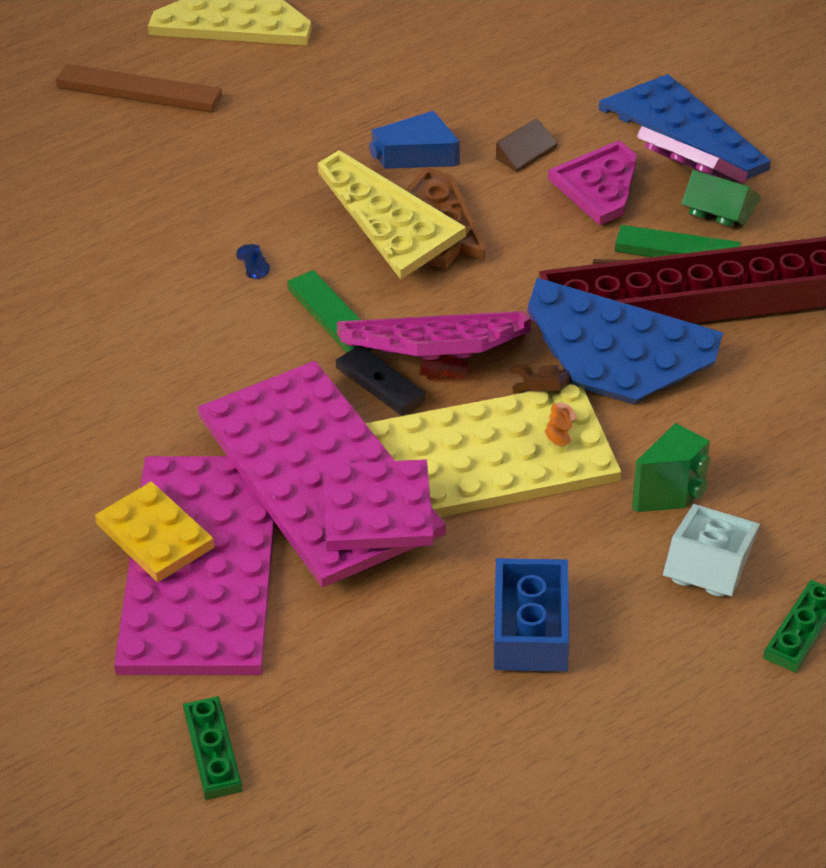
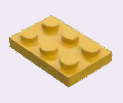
[95,481,215,583]

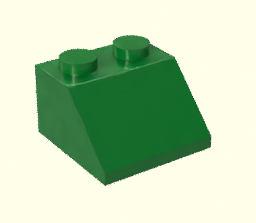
[681,170,761,228]
[632,423,711,512]

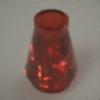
[419,354,468,380]

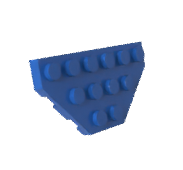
[527,278,723,405]

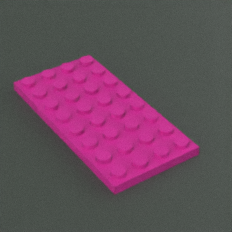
[198,361,446,588]
[114,456,275,675]

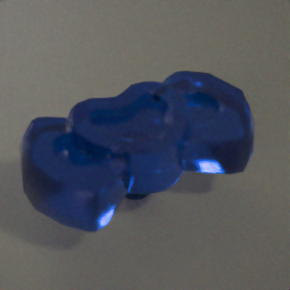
[236,244,270,279]

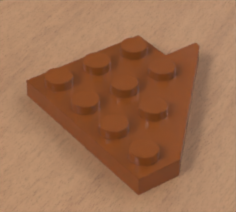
[367,167,486,270]

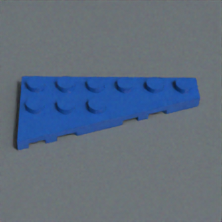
[599,74,771,179]

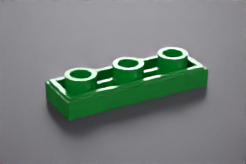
[763,579,826,673]
[183,696,243,800]

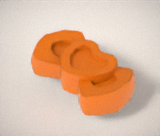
[545,402,577,446]

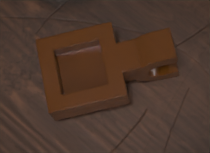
[510,364,571,393]

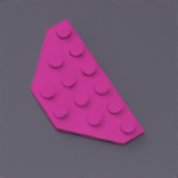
[337,311,531,360]

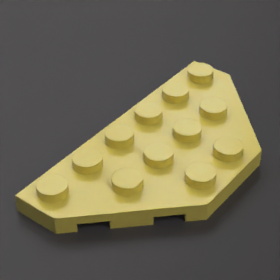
[148,0,312,46]

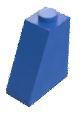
[369,111,460,169]

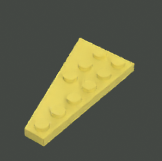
[318,150,466,279]

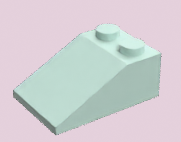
[663,504,760,597]

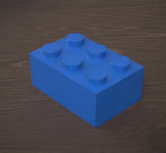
[494,558,569,671]

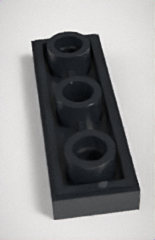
[336,346,426,416]

